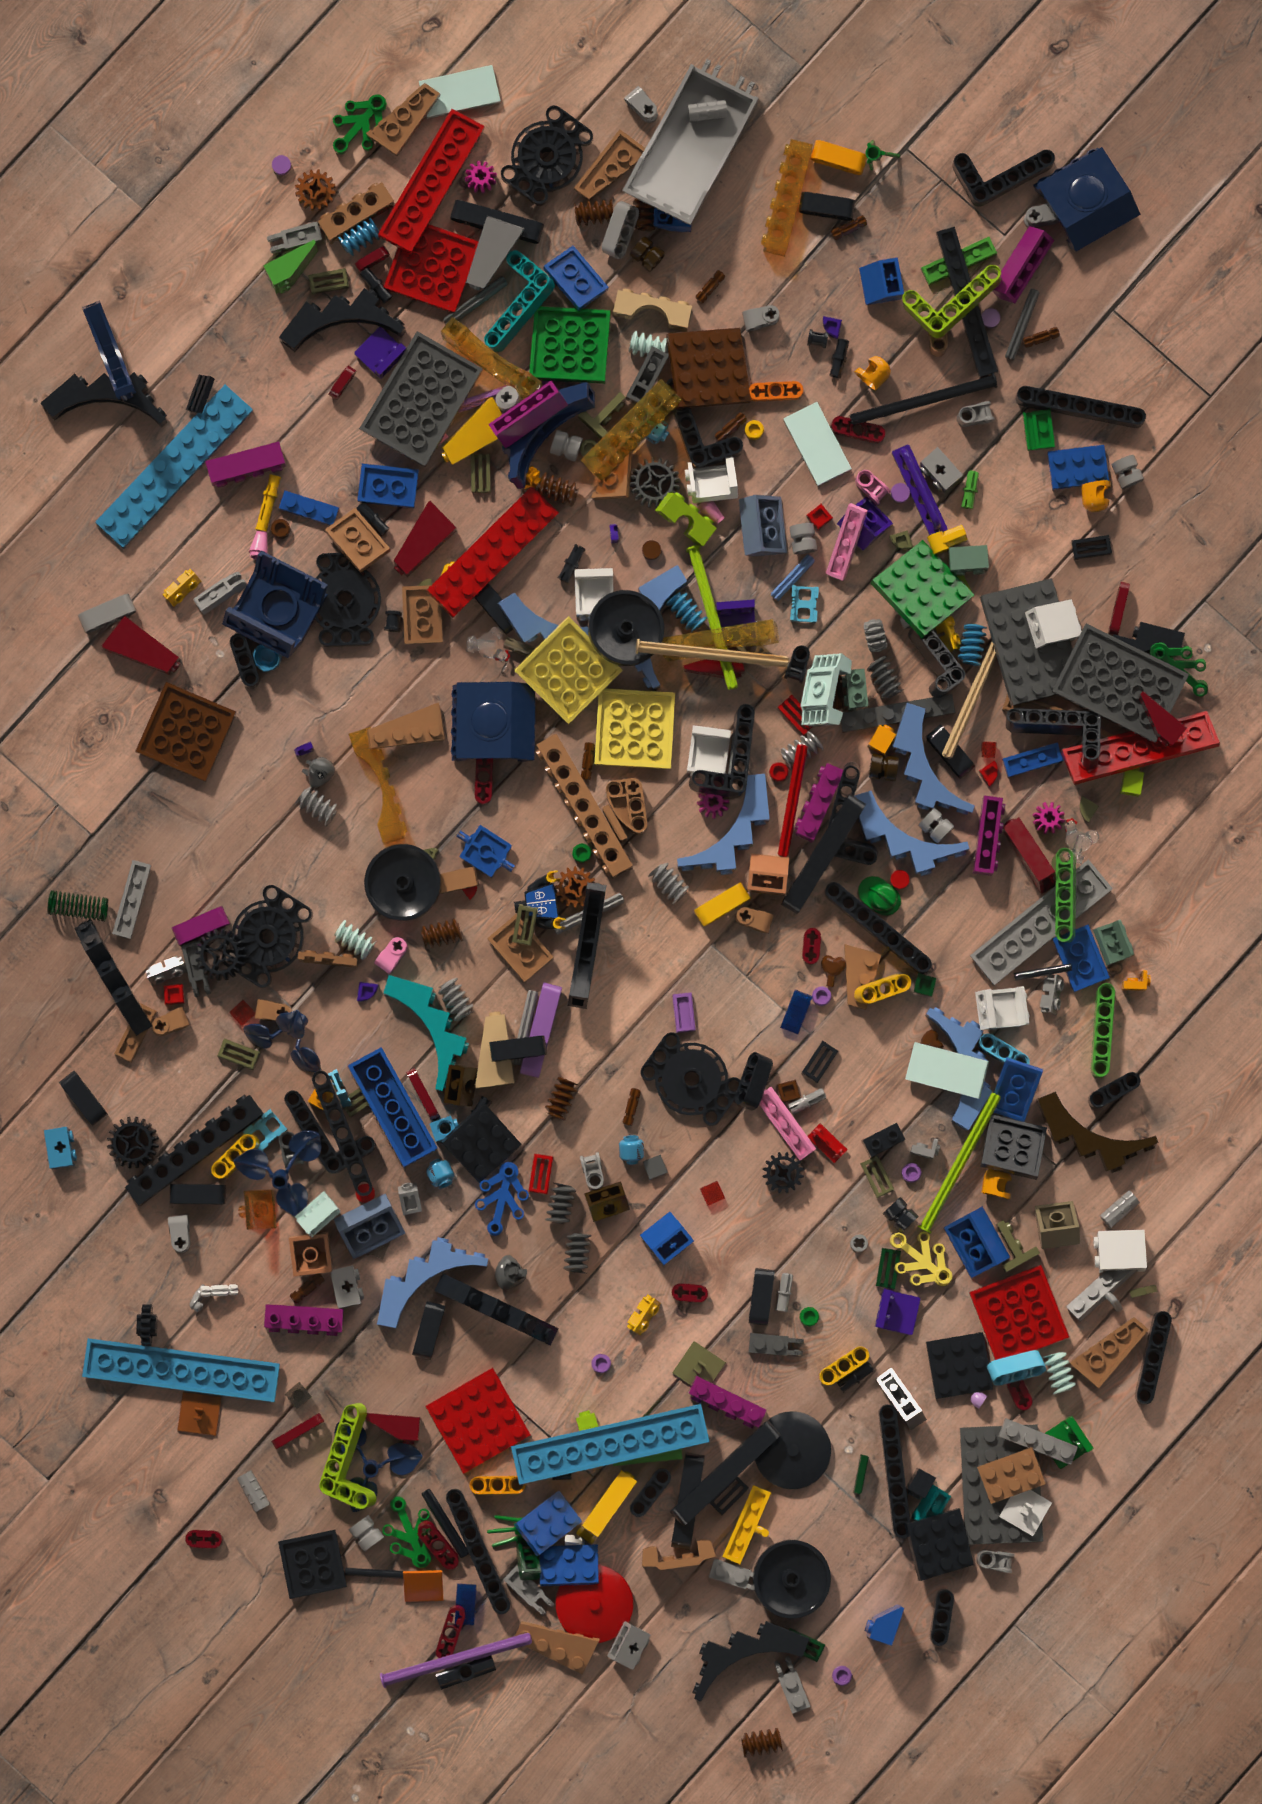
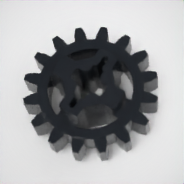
[763,1152,804,1193]
[136,1304,158,1346]

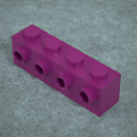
[992,226,1055,304]
[489,381,568,448]
[205,441,286,488]
[794,763,843,843]
[973,795,1006,876]
[264,1304,344,1336]
[688,1376,767,1429]

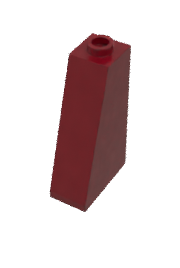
[394,501,457,578]
[101,616,181,675]
[1003,817,1056,894]

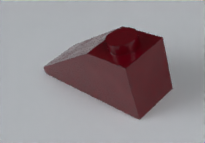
[683,649,745,679]
[1138,691,1187,748]
[365,1413,421,1444]

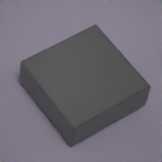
[643,1154,668,1179]

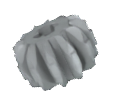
[863,619,888,652]

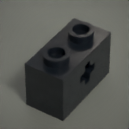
[861,1123,906,1158]
[906,1468,936,1499]

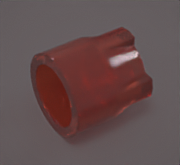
[981,742,997,758]

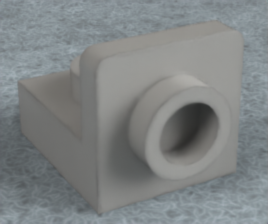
[910,1139,940,1159]
[398,1183,422,1215]

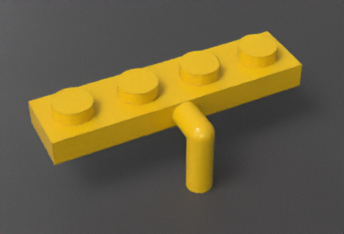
[722,1485,771,1564]

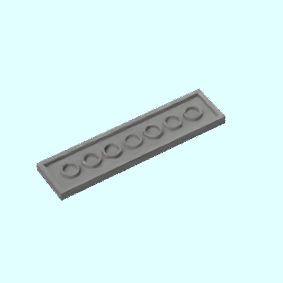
[970,859,1113,985]

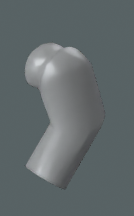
[189,1284,205,1312]

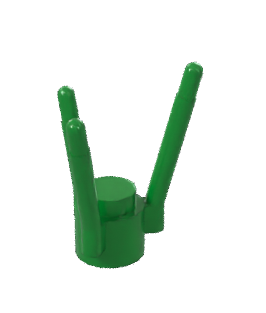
[865,140,900,171]
[487,1515,524,1548]

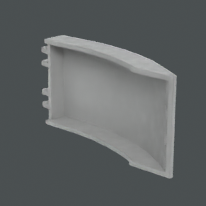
[622,59,759,225]

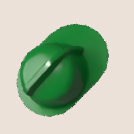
[858,876,901,916]

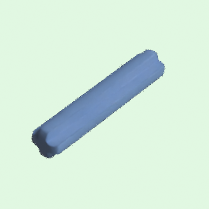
[771,554,815,601]

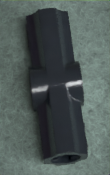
[436,1655,496,1690]

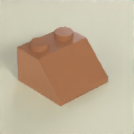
[289,1231,332,1277]

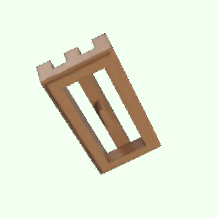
[602,804,628,843]

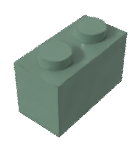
[948,545,989,576]

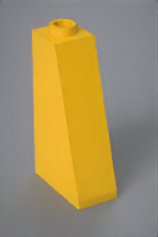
[441,397,502,465]
[576,1470,637,1545]

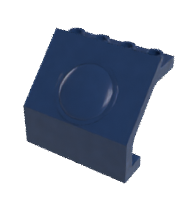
[1033,147,1141,252]
[222,551,328,659]
[451,682,535,762]

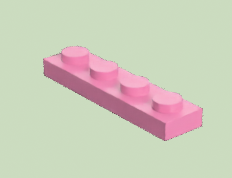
[826,503,868,581]
[759,1087,816,1161]

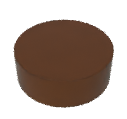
[271,519,290,539]
[642,540,661,560]

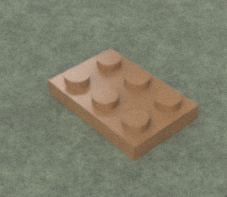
[325,508,390,573]
[402,585,443,644]
[487,914,554,982]
[977,1447,1046,1504]

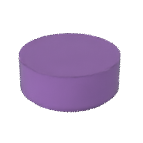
[272,155,291,175]
[891,483,910,503]
[812,986,831,1006]
[902,1163,921,1183]
[592,1354,611,1373]
[832,1666,852,1686]

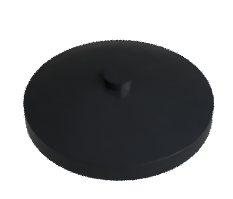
[588,590,664,666]
[364,844,441,921]
[755,1411,831,1489]
[753,1540,831,1618]

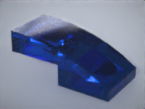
[780,989,813,1034]
[455,1584,477,1625]

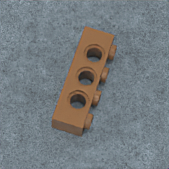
[318,182,395,244]

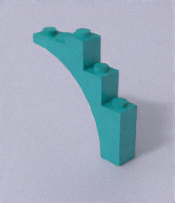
[383,975,469,1092]

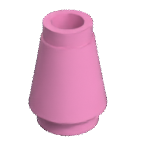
[697,501,725,525]
[249,531,268,560]

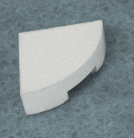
[565,1535,585,1546]

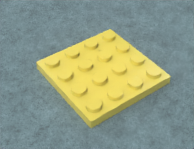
[514,616,623,724]
[594,689,675,769]

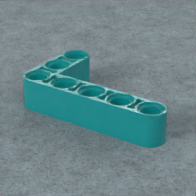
[484,250,555,353]

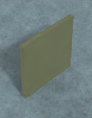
[672,1341,726,1385]

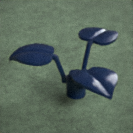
[243,1010,322,1072]
[233,1131,321,1217]
[334,1422,423,1512]

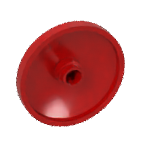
[556,1565,633,1643]

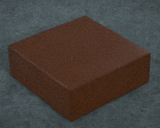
[777,1080,801,1103]

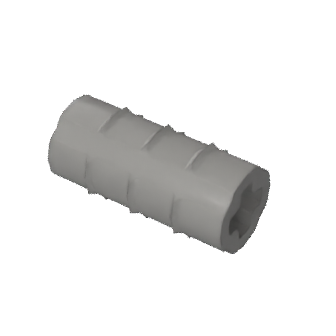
[688,100,727,122]
[1100,1191,1140,1228]
[236,1470,270,1512]

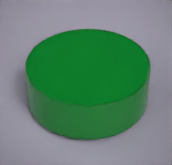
[572,843,591,863]
[800,1307,819,1326]

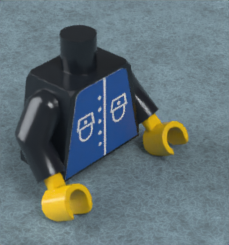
[514,870,566,930]

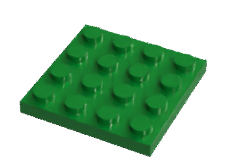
[529,306,611,384]
[870,540,974,638]

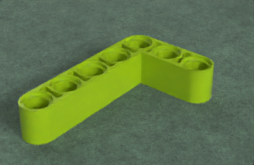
[902,265,1001,338]
[319,1403,377,1509]

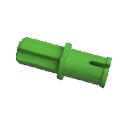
[961,471,979,509]

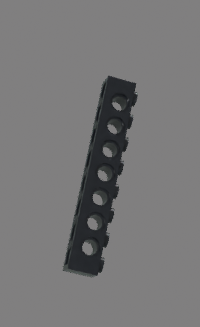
[125,1094,264,1206]

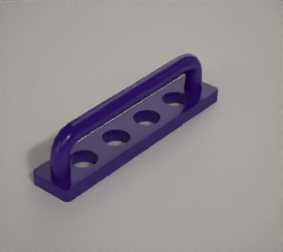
[892,445,948,535]

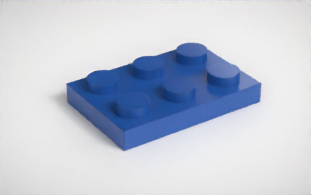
[543,246,609,311]
[1047,445,1109,490]
[357,463,419,508]
[1052,925,1110,992]
[993,1057,1043,1122]
[514,1491,582,1556]
[540,1544,599,1586]

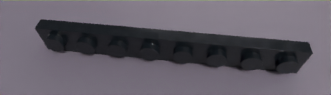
[936,226,998,378]

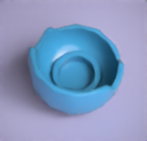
[253,644,282,672]

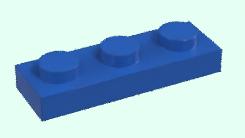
[279,490,339,525]
[1002,742,1063,777]

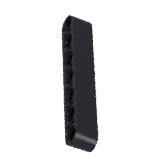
[1016,386,1146,428]
[781,794,866,914]
[825,882,932,974]
[312,1070,372,1196]
[878,1404,910,1539]
[670,1420,781,1526]
[446,1488,510,1614]

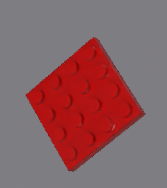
[384,224,479,313]
[969,1265,1069,1360]
[426,1368,531,1474]

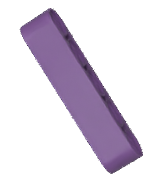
[520,982,562,1078]

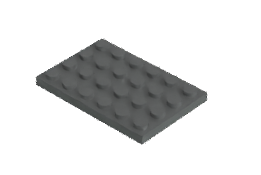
[359,331,483,467]
[980,578,1073,706]
[1052,623,1189,743]
[960,1424,1043,1545]

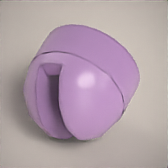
[971,1392,987,1409]

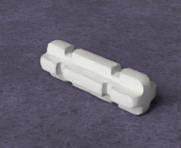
[200,1284,238,1297]

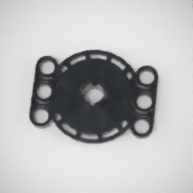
[501,105,593,206]
[315,553,381,647]
[222,885,313,988]
[640,1032,740,1126]

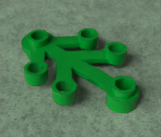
[333,94,387,154]
[1150,642,1208,697]
[382,1497,436,1568]

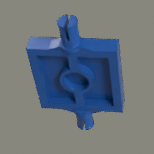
[456,825,515,878]

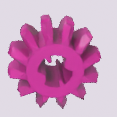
[465,161,497,193]
[697,793,729,819]
[1033,802,1065,834]

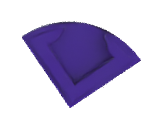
[823,316,842,339]
[610,524,619,544]
[294,742,314,757]
[357,982,379,1002]

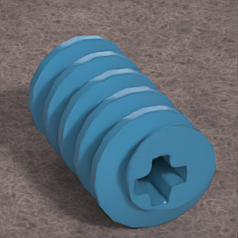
[338,217,380,256]
[666,592,707,633]
[958,624,987,666]

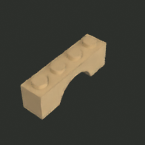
[613,289,692,332]

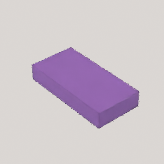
[672,992,696,1033]

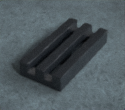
[186,374,215,414]
[1071,535,1112,560]
[802,1040,838,1083]
[710,1476,749,1515]

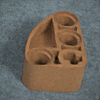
[606,778,647,835]

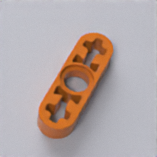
[749,381,803,402]

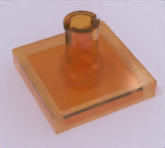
[238,1190,277,1230]

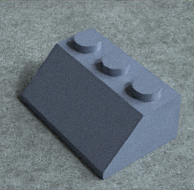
[739,495,787,556]
[334,1193,405,1259]

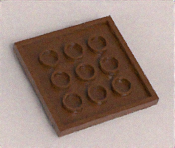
[666,328,752,409]
[135,682,237,782]

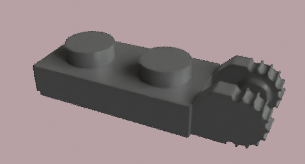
[181,941,211,997]
[748,1333,804,1356]

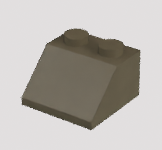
[1035,1201,1080,1249]

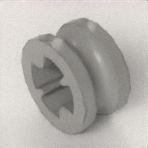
[850,1234,868,1252]

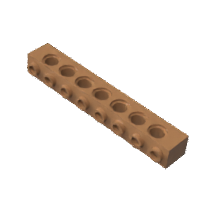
[535,734,633,879]

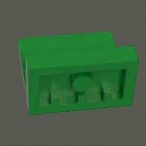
[1045,1416,1094,1469]

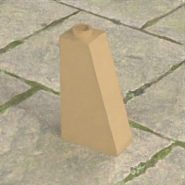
[476,1011,515,1089]

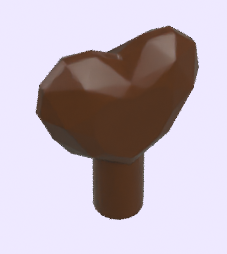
[821,955,846,987]
[911,1030,944,1051]

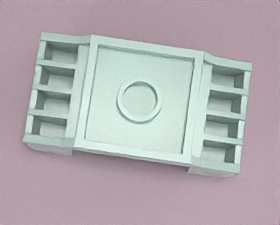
[801,653,852,726]
[295,1191,341,1237]

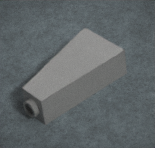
[466,216,524,290]

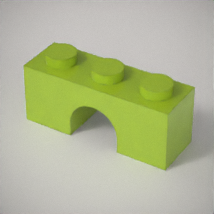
[655,492,717,546]

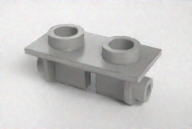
[146,956,187,986]
[1040,974,1064,1015]

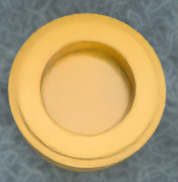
[745,420,764,440]

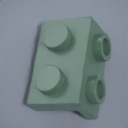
[841,669,868,711]
[1093,920,1134,965]

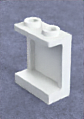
[685,457,738,503]
[575,568,613,621]
[1025,599,1082,649]
[687,725,731,776]
[975,986,1030,1030]
[1093,1230,1147,1273]

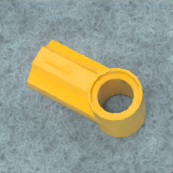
[927,525,968,555]

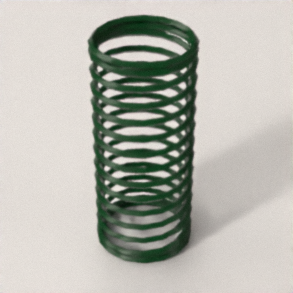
[47,890,108,922]

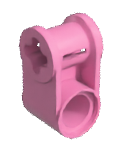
[855,470,891,506]
[374,937,407,975]

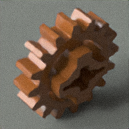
[295,169,336,211]
[555,866,595,908]

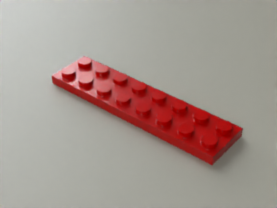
[378,109,485,254]
[426,486,559,618]
[1062,711,1220,785]

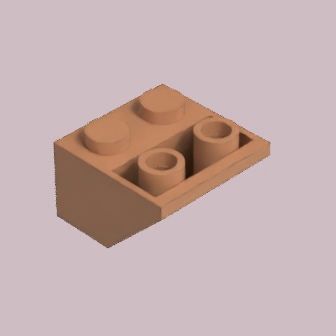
[747,853,789,896]

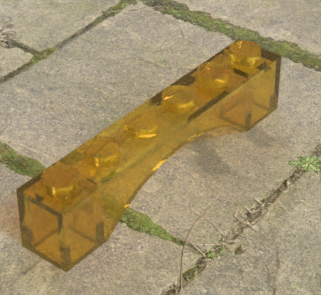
[441,317,542,399]
[662,619,779,662]
[349,727,408,845]

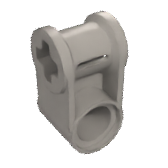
[624,86,658,123]
[1024,203,1060,228]
[742,305,779,331]
[957,401,995,427]
[580,1152,604,1190]
[168,1215,190,1253]
[976,1550,1015,1573]

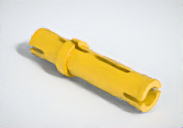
[255,474,281,532]

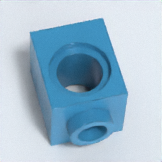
[429,1116,458,1143]

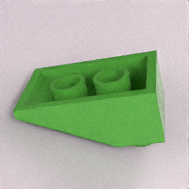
[263,240,318,294]

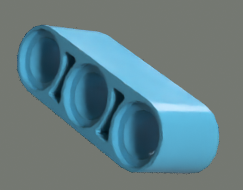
[978,1034,1030,1064]
[987,1350,1046,1386]

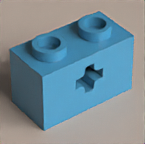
[44,1127,77,1169]

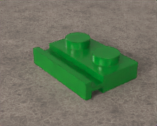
[1022,409,1055,451]

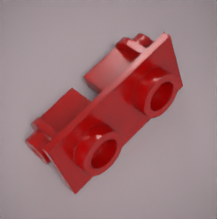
[807,1123,848,1163]

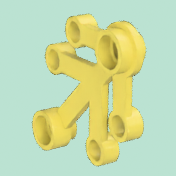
[890,1232,952,1286]

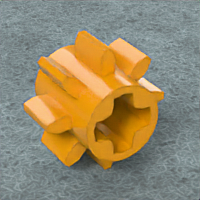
[524,466,541,489]

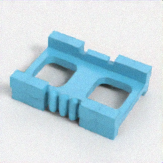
[790,585,819,623]
[328,1069,352,1108]
[243,1109,288,1151]

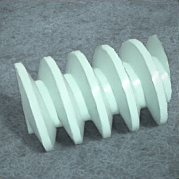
[628,331,668,357]
[334,920,377,960]
[1042,1352,1076,1395]

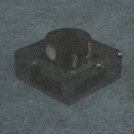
[285,1382,312,1409]

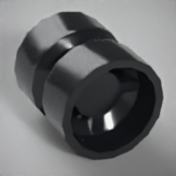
[882,1197,919,1233]

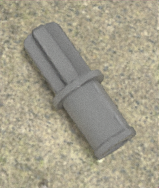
[788,1089,826,1115]
[776,1273,793,1312]

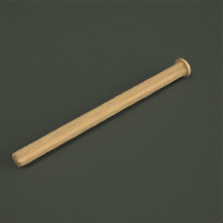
[636,639,788,667]
[942,641,997,759]

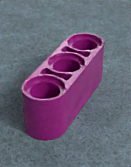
[171,906,230,946]

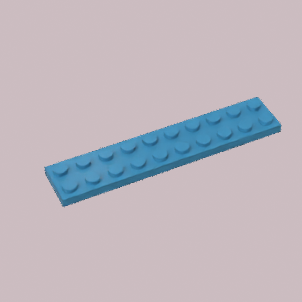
[95,384,253,549]
[82,1338,280,1402]
[511,1404,709,1485]

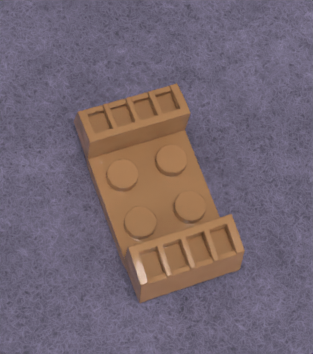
[642,1539,716,1570]

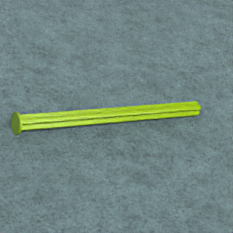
[686,545,738,690]
[917,1093,1001,1234]

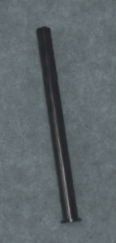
[850,373,998,425]

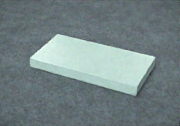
[419,65,501,119]
[783,402,852,487]
[905,1042,989,1099]

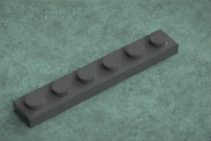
[840,694,956,733]

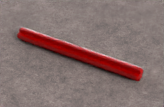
[778,744,808,857]

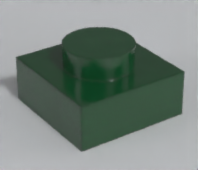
[913,973,937,997]

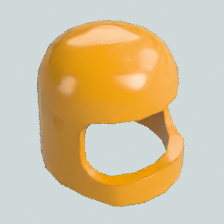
[854,356,891,391]
[1081,480,1111,512]
[981,1169,1012,1200]

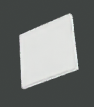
[999,1490,1052,1536]

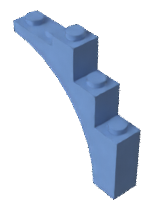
[634,565,687,691]
[497,593,589,643]
[892,703,975,815]
[677,774,770,875]
[854,791,970,876]
[925,1007,992,1131]
[377,1237,489,1328]

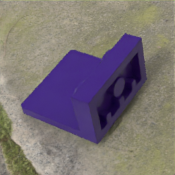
[354,327,407,379]
[716,599,757,643]
[875,1289,920,1335]

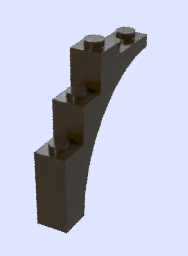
[1036,1092,1159,1173]

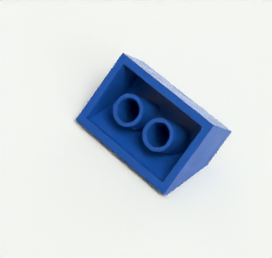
[944,1206,1010,1278]
[864,1604,904,1646]

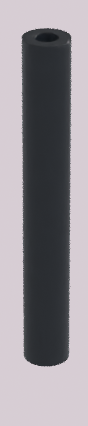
[1014,963,1072,981]
[345,1568,403,1579]

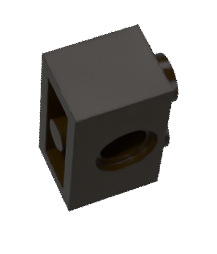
[444,1065,478,1106]
[584,1181,630,1222]

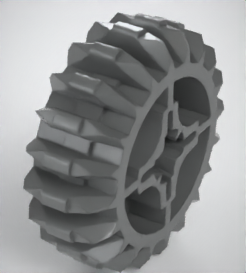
[630,457,681,508]

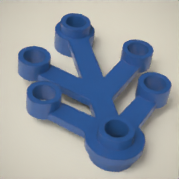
[475,1162,529,1236]

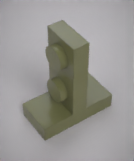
[578,392,626,443]
[995,1220,1040,1272]

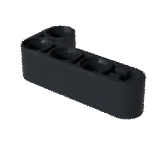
[908,628,965,698]

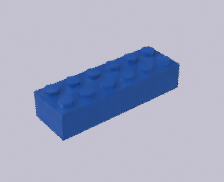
[348,1047,438,1168]

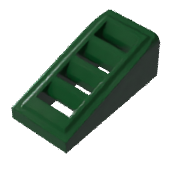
[516,1539,541,1580]

